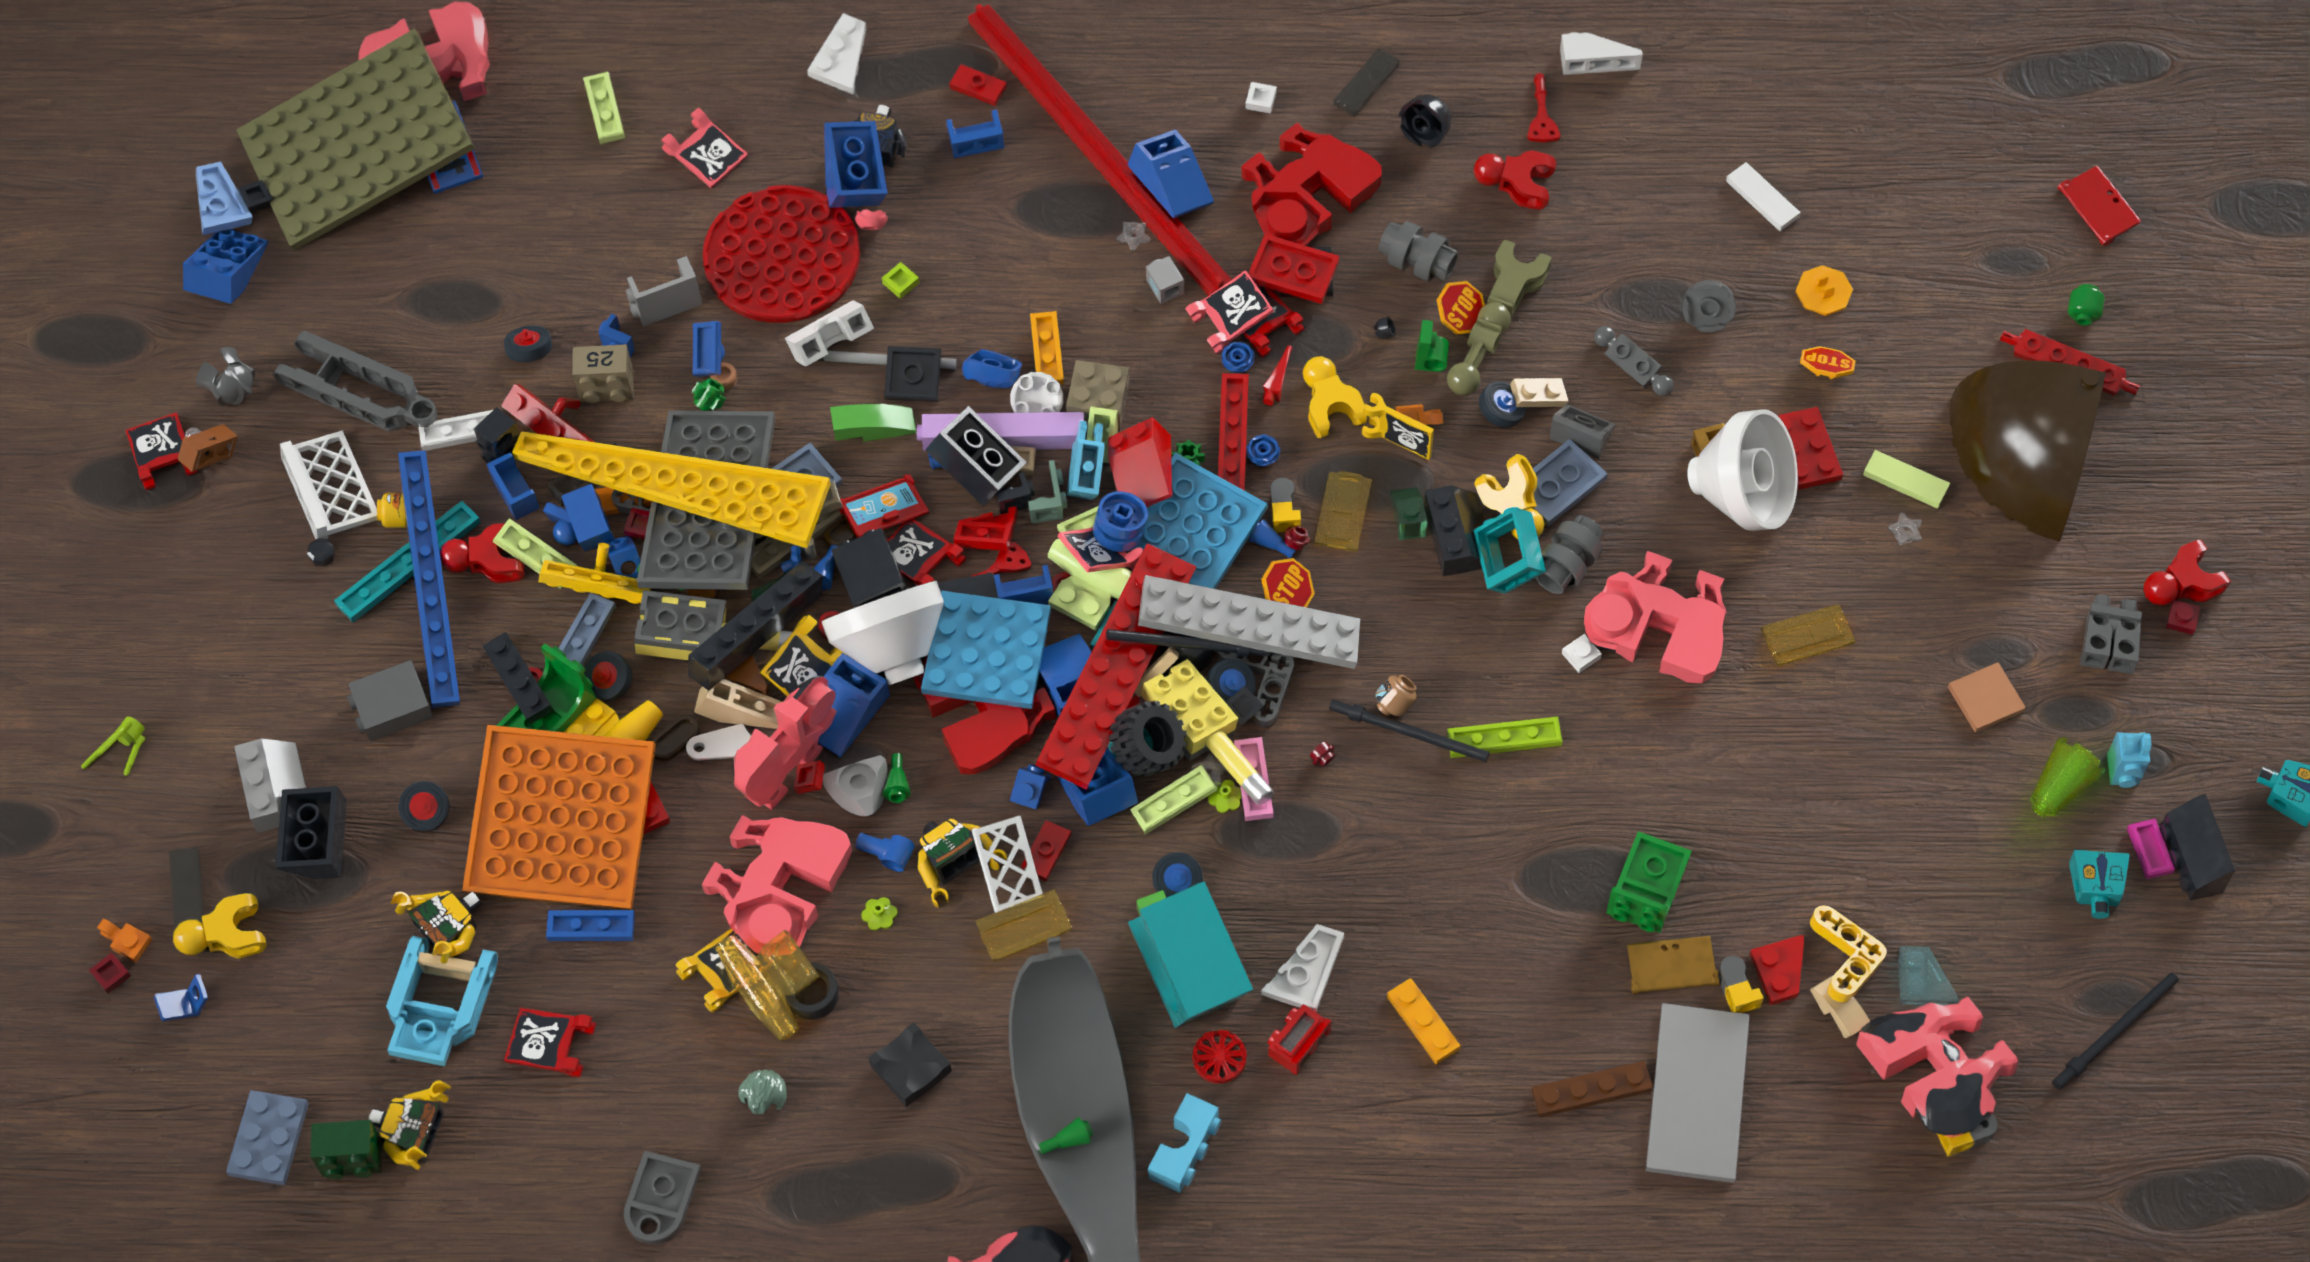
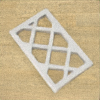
[972,815,1043,913]

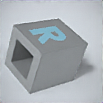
[1146,256,1184,304]

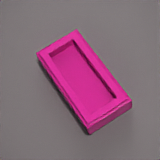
[2127,819,2175,879]

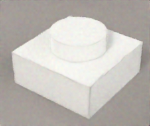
[1246,82,1276,113]
[1562,634,1602,673]

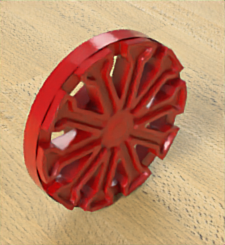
[1192,1030,1247,1084]

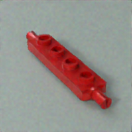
[1999,329,2140,396]

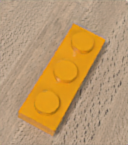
[1030,311,1064,385]
[1387,978,1461,1065]

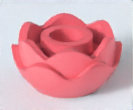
[855,209,888,230]

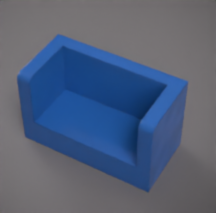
[946,109,1004,158]
[487,453,540,521]
[561,484,615,551]
[994,565,1053,605]

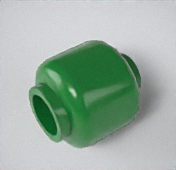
[2068,284,2105,326]

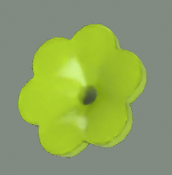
[1208,780,1242,813]
[861,897,897,931]

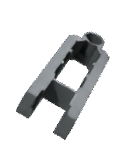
[273,331,438,432]

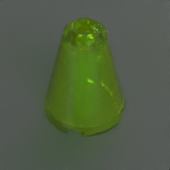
[2030,737,2106,817]

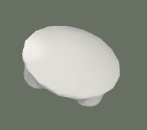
[1010,372,1063,413]

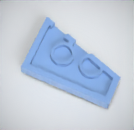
[196,162,253,235]

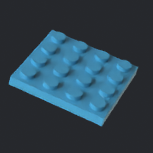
[1129,452,1268,589]
[921,591,1051,709]

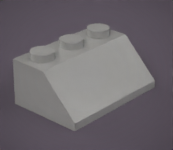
[234,739,306,833]

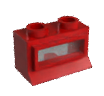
[1267,1004,1332,1076]

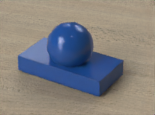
[693,321,725,377]
[543,502,577,546]

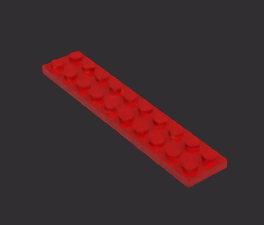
[1035,543,1197,790]

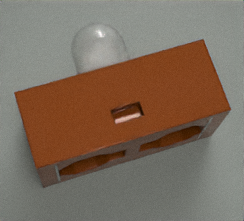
[178,424,238,471]

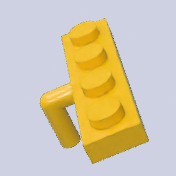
[538,543,651,604]

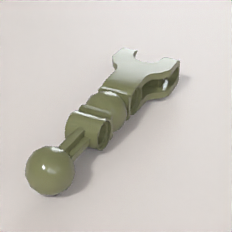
[1446,240,1552,396]

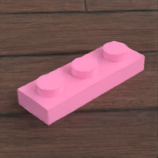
[1234,737,1273,821]

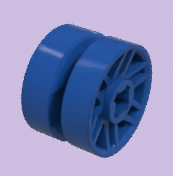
[1093,491,1148,552]

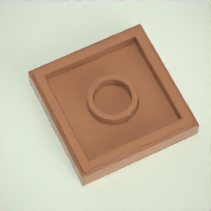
[1948,662,2026,733]

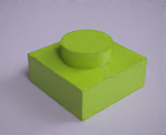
[882,262,919,299]

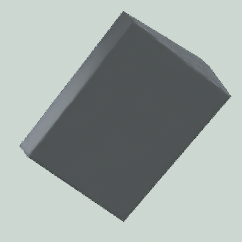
[1549,404,1616,459]

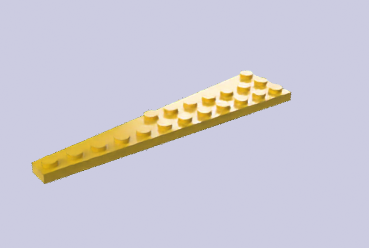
[512,432,831,548]

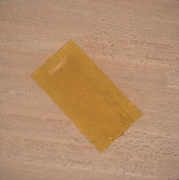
[1314,471,1372,552]
[1761,604,1856,666]
[975,889,1072,962]

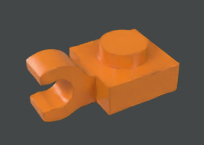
[1395,404,1443,425]
[97,918,152,963]

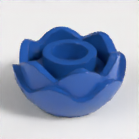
[1221,342,1255,373]
[1246,434,1280,466]

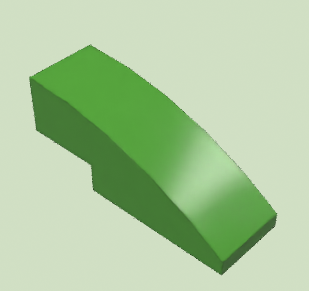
[830,404,916,442]

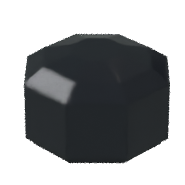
[307,538,336,566]

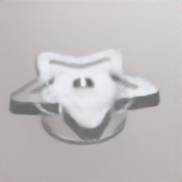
[1116,222,1150,251]
[1888,513,1922,545]
[1191,754,1227,787]

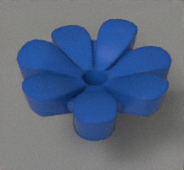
[781,545,803,573]

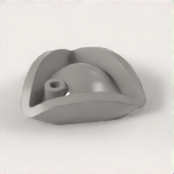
[822,756,888,816]

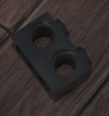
[473,407,520,464]

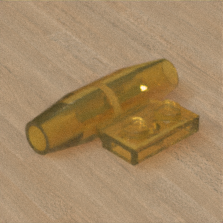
[715,930,820,1042]

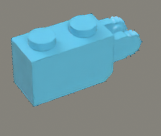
[1066,420,1105,500]
[2107,732,2151,788]

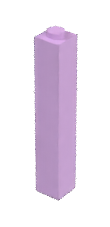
[917,412,1084,451]

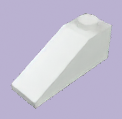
[1560,32,1642,75]

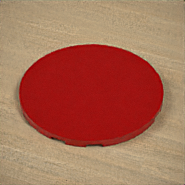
[703,185,860,323]

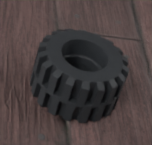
[1109,701,1187,777]

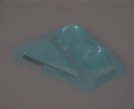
[1898,946,1958,1005]

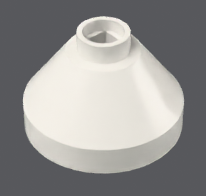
[1688,410,1798,531]
[822,581,944,685]

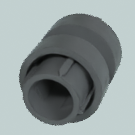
[1378,221,1459,282]
[1536,515,1603,594]

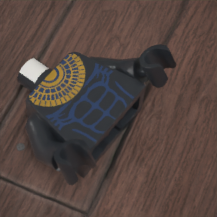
[852,105,908,168]

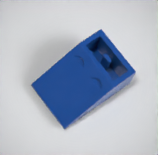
[1128,129,1214,218]
[183,229,268,304]
[1038,633,1092,718]
[818,653,890,758]

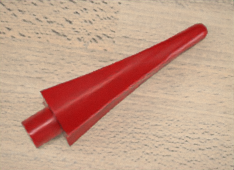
[1262,345,1292,406]

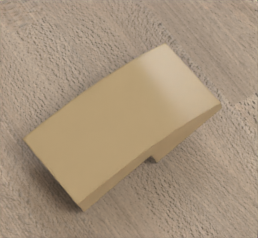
[1810,976,1870,1038]

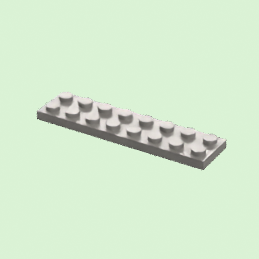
[1138,575,1360,669]

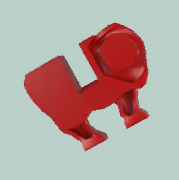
[1241,122,1382,246]
[913,655,1056,774]

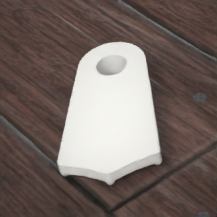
[686,724,751,760]

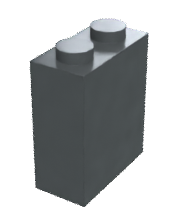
[347,660,434,741]

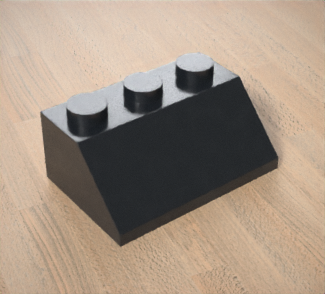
[925,406,1027,506]
[1424,485,1485,576]
[275,786,347,879]
[2160,794,2235,901]

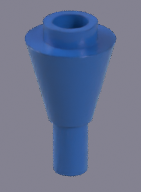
[1249,519,1296,559]
[814,545,838,591]

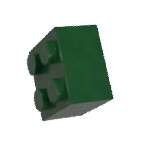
[310,1120,382,1180]

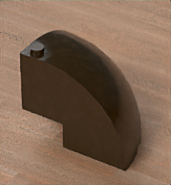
[1950,360,2106,542]

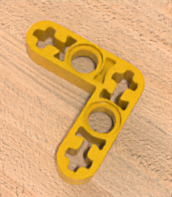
[1810,906,1886,1003]

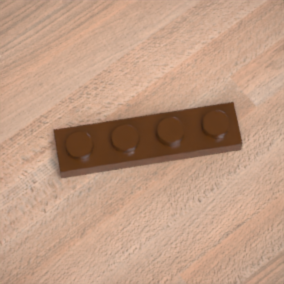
[1531,1061,1653,1118]

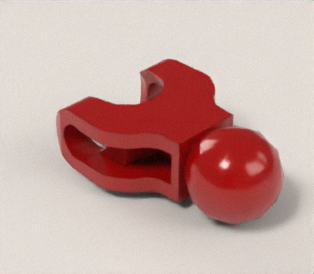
[1474,150,1557,210]
[439,523,525,583]
[2143,540,2231,606]

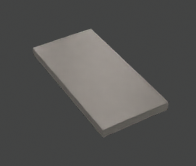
[1646,1003,1750,1183]

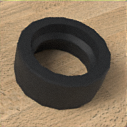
[783,962,839,1020]

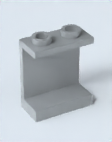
[625,256,702,327]

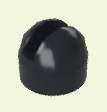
[1374,316,1396,339]

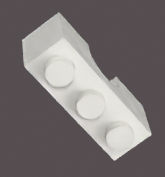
[785,300,874,366]

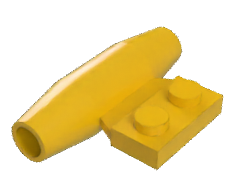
[564,698,663,741]

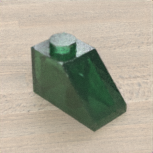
[1390,487,1427,540]

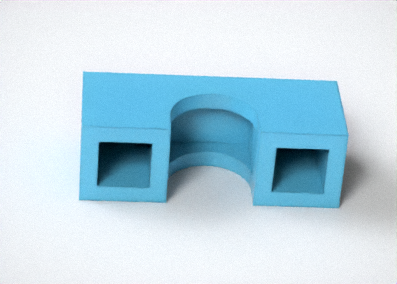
[1148,1093,1221,1193]

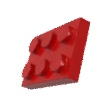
[1248,234,1340,304]
[1777,406,1843,490]

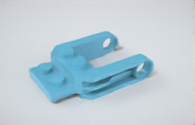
[386,936,498,1066]

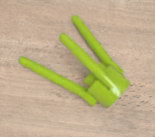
[81,716,145,776]

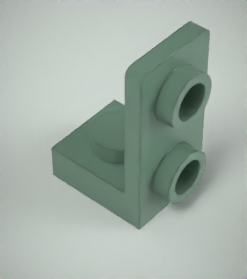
[1028,460,1067,524]

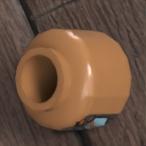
[1375,675,1417,716]

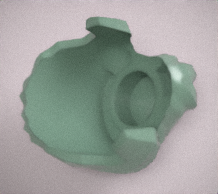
[738,1069,787,1115]

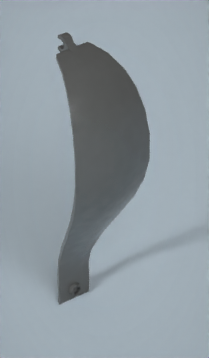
[1009,936,1141,1262]

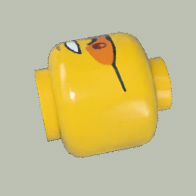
[377,493,407,528]

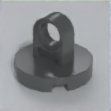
[1682,280,1736,332]

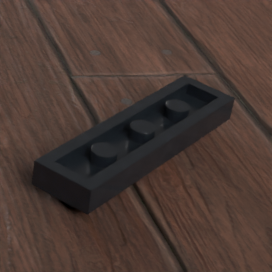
[483,632,554,725]

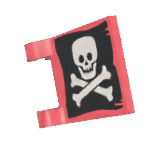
[661,108,748,188]
[1185,270,1274,354]
[1057,528,1143,573]

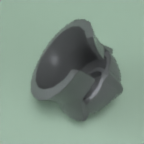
[196,347,255,406]

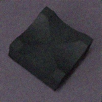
[868,1022,952,1107]

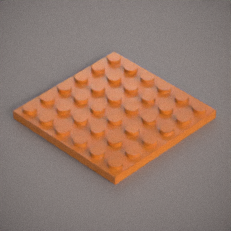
[462,725,656,910]

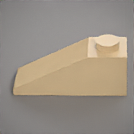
[694,679,782,729]

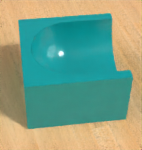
[1128,881,1253,1028]

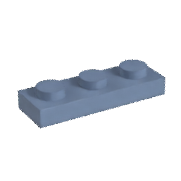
[559,593,616,666]

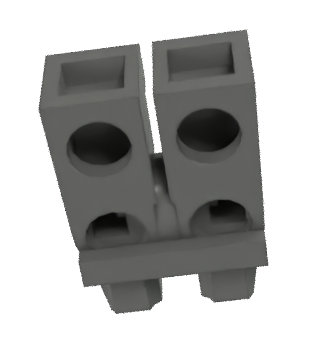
[2079,594,2142,674]

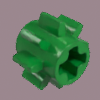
[692,379,726,411]
[1171,439,1205,466]

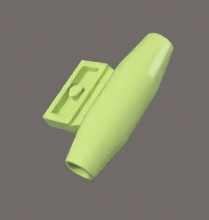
[1048,539,1132,631]

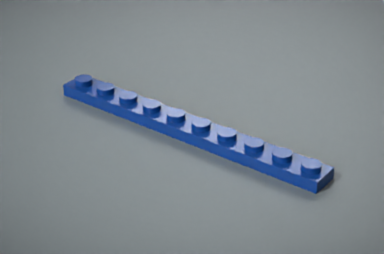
[398,450,460,708]

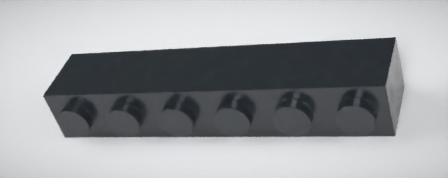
[688,560,823,691]

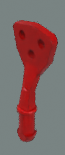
[1527,73,1561,143]
[971,542,1031,577]

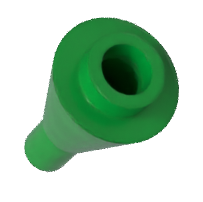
[883,753,911,803]
[1038,1117,1093,1155]

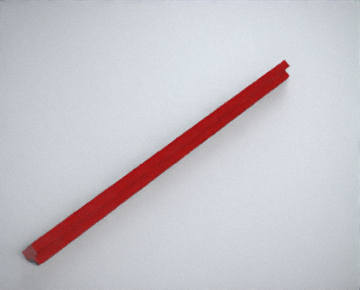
[968,4,1232,296]

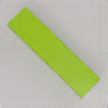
[1447,717,1563,758]

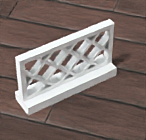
[280,430,377,539]

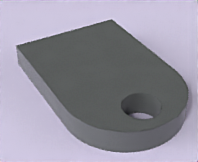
[624,1151,701,1244]

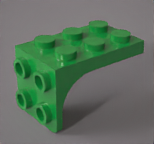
[496,644,596,732]
[1606,831,1692,933]

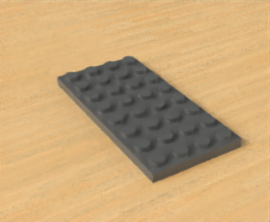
[637,411,776,590]

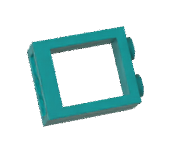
[1473,507,1546,594]

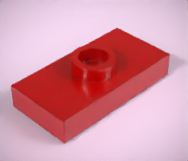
[949,64,1007,106]
[1021,820,1071,882]

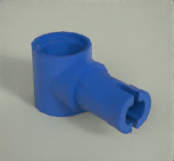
[855,833,915,872]

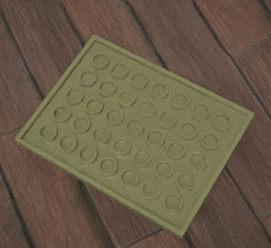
[236,28,475,251]

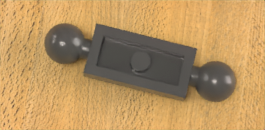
[1594,326,1674,396]

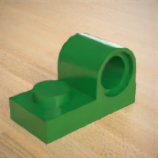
[1414,320,1449,372]

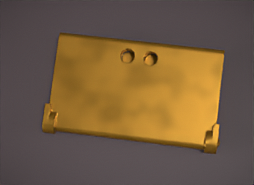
[1627,936,1720,994]

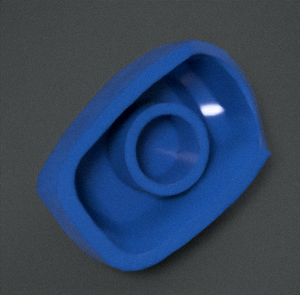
[962,349,1022,388]

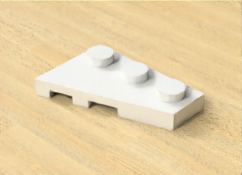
[807,14,866,94]
[1261,924,1344,1012]

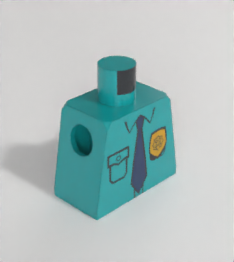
[2256,760,2310,827]
[2069,850,2129,919]

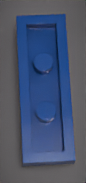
[546,910,635,941]

